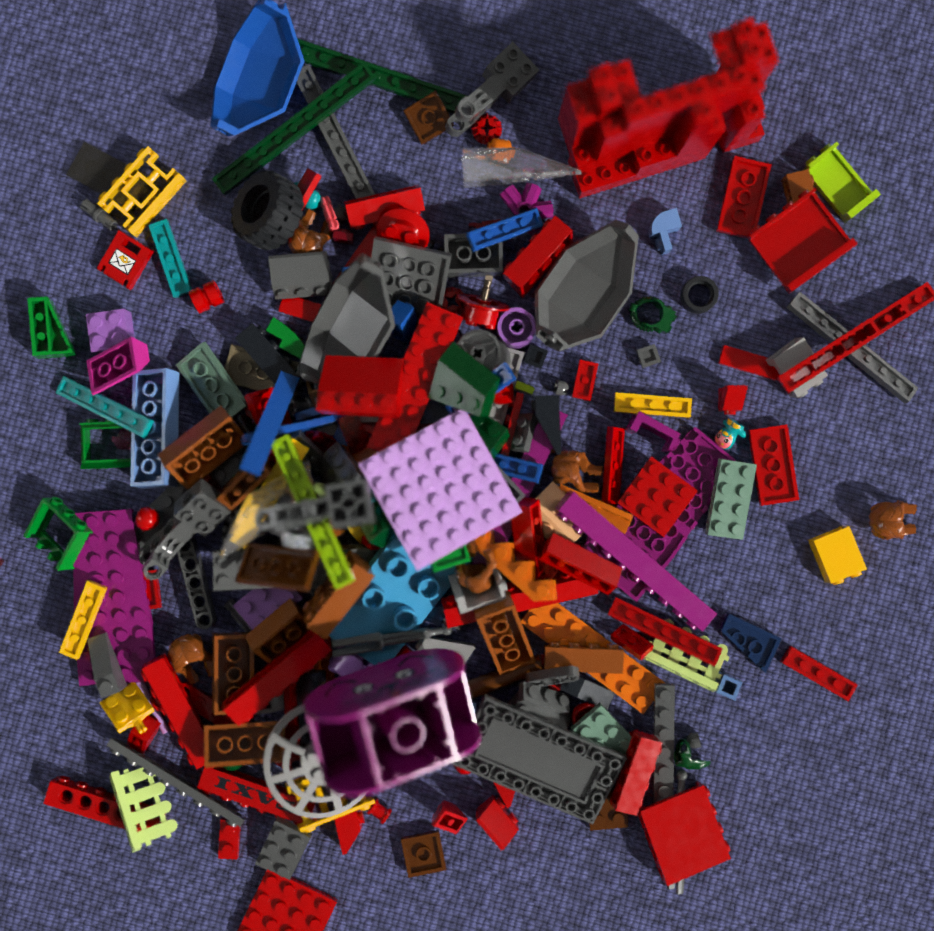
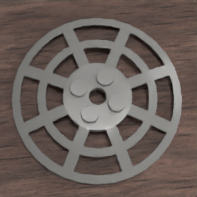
[263,703,365,818]

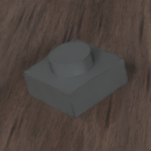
[636,344,661,369]

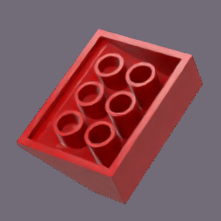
[316,355,404,418]

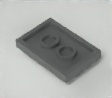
[255,816,313,880]

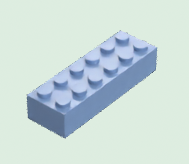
[130,368,179,489]

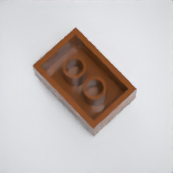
[245,598,310,663]

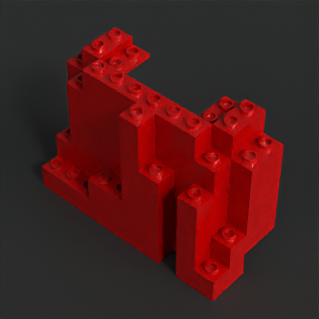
[558,17,779,199]

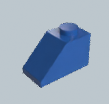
[391,300,418,345]

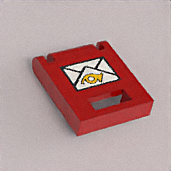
[97,230,154,290]

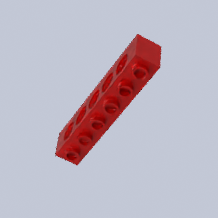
[43,776,166,832]

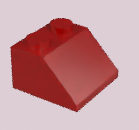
[476,794,519,851]

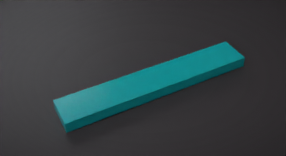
[55,376,154,438]

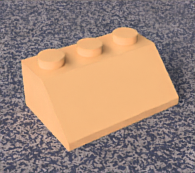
[534,481,584,543]

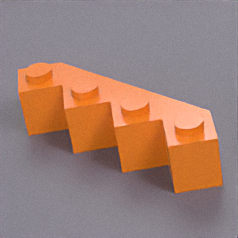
[474,528,557,601]

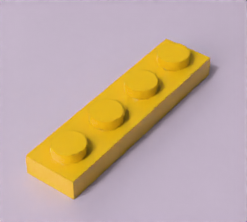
[613,392,692,418]
[59,580,108,660]

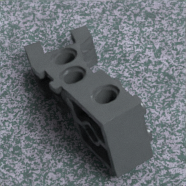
[445,42,539,137]
[139,478,232,580]
[254,479,376,532]

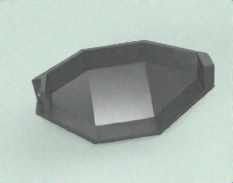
[535,220,639,351]
[296,254,395,390]

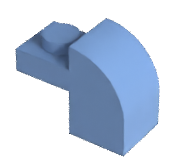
[649,208,682,255]
[701,665,743,701]

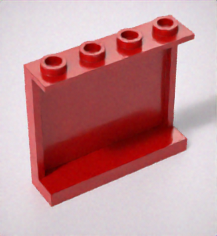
[748,188,858,294]
[637,781,731,886]

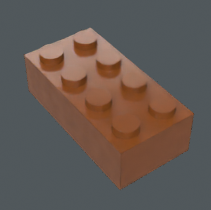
[157,405,245,490]
[302,550,375,639]
[474,591,536,675]
[212,632,254,715]
[204,721,285,768]

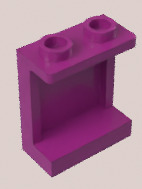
[625,411,681,452]

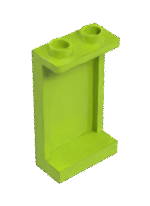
[803,142,881,223]

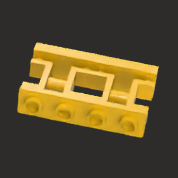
[97,146,186,238]

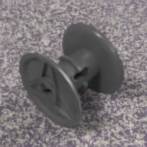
[457,329,511,371]

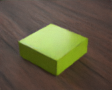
[514,381,535,396]

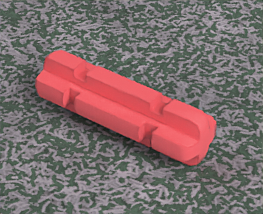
[320,196,340,232]

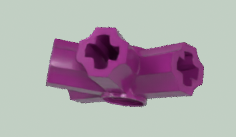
[499,183,554,237]

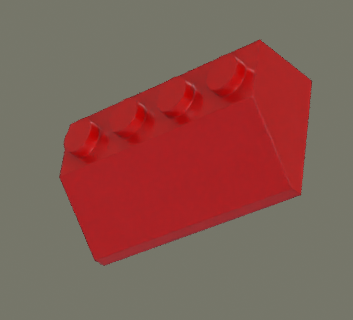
[503,216,573,298]

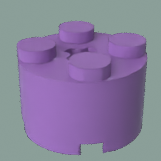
[497,307,536,349]
[328,646,374,677]

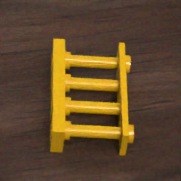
[285,776,375,833]

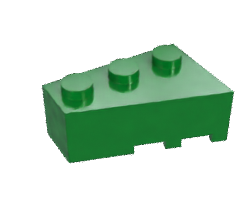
[27,297,77,359]

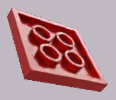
[616,456,698,537]

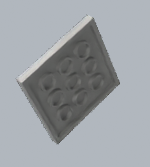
[371,237,452,323]

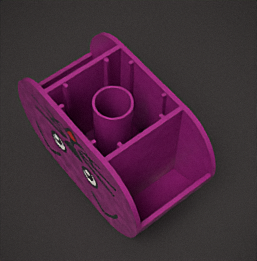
[304,648,482,796]

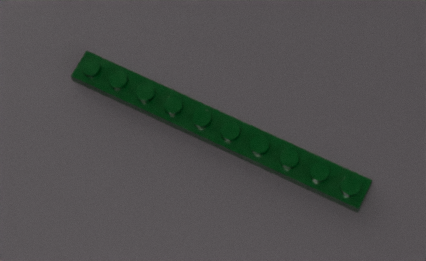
[297,38,468,113]
[212,62,377,195]

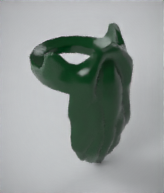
[674,738,711,770]

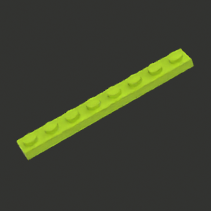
[271,434,356,590]

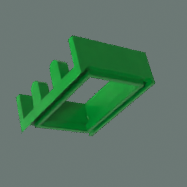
[79,419,131,470]
[23,497,93,571]

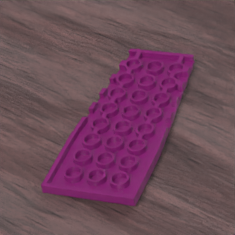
[582,427,736,602]
[73,509,156,686]

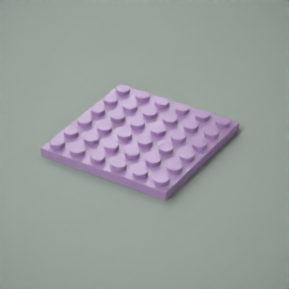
[358,410,522,571]

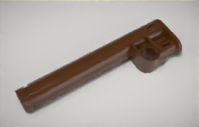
[467,654,544,700]

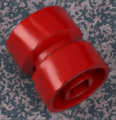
[189,280,225,314]

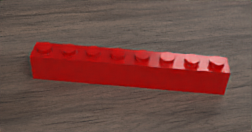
[441,571,598,628]

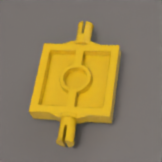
[99,682,154,734]

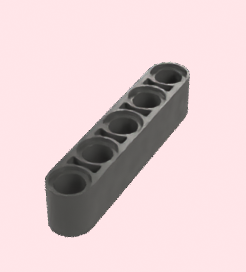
[177,537,217,629]

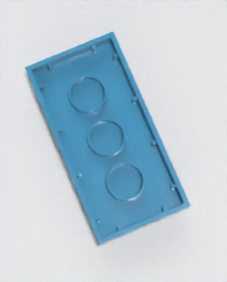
[329,536,478,665]

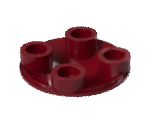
[304,431,337,453]

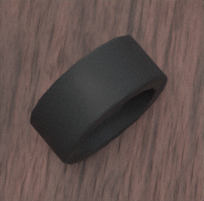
[680,276,719,314]

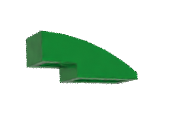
[266,317,305,359]

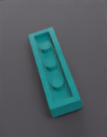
[149,219,192,298]

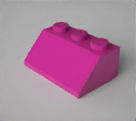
[86,337,150,395]

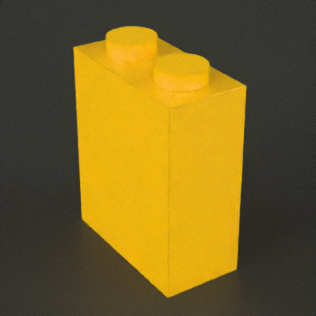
[808,526,867,585]

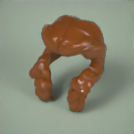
[287,209,332,254]
[551,450,603,493]
[869,500,917,540]
[455,540,497,594]
[168,633,212,685]

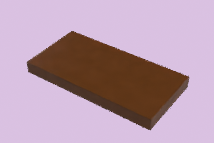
[235,543,320,591]

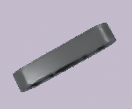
[525,666,579,687]

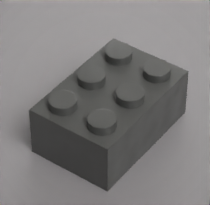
[444,234,503,277]

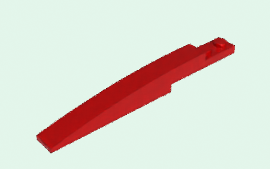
[777,282,934,393]

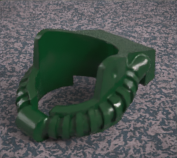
[628,296,677,334]

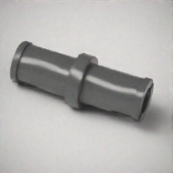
[80,199,118,231]

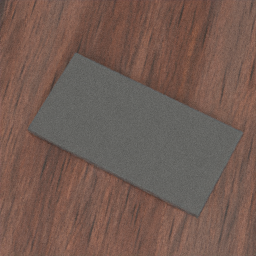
[452,694,627,824]

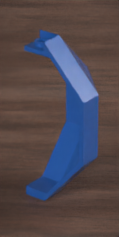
[210,0,304,136]

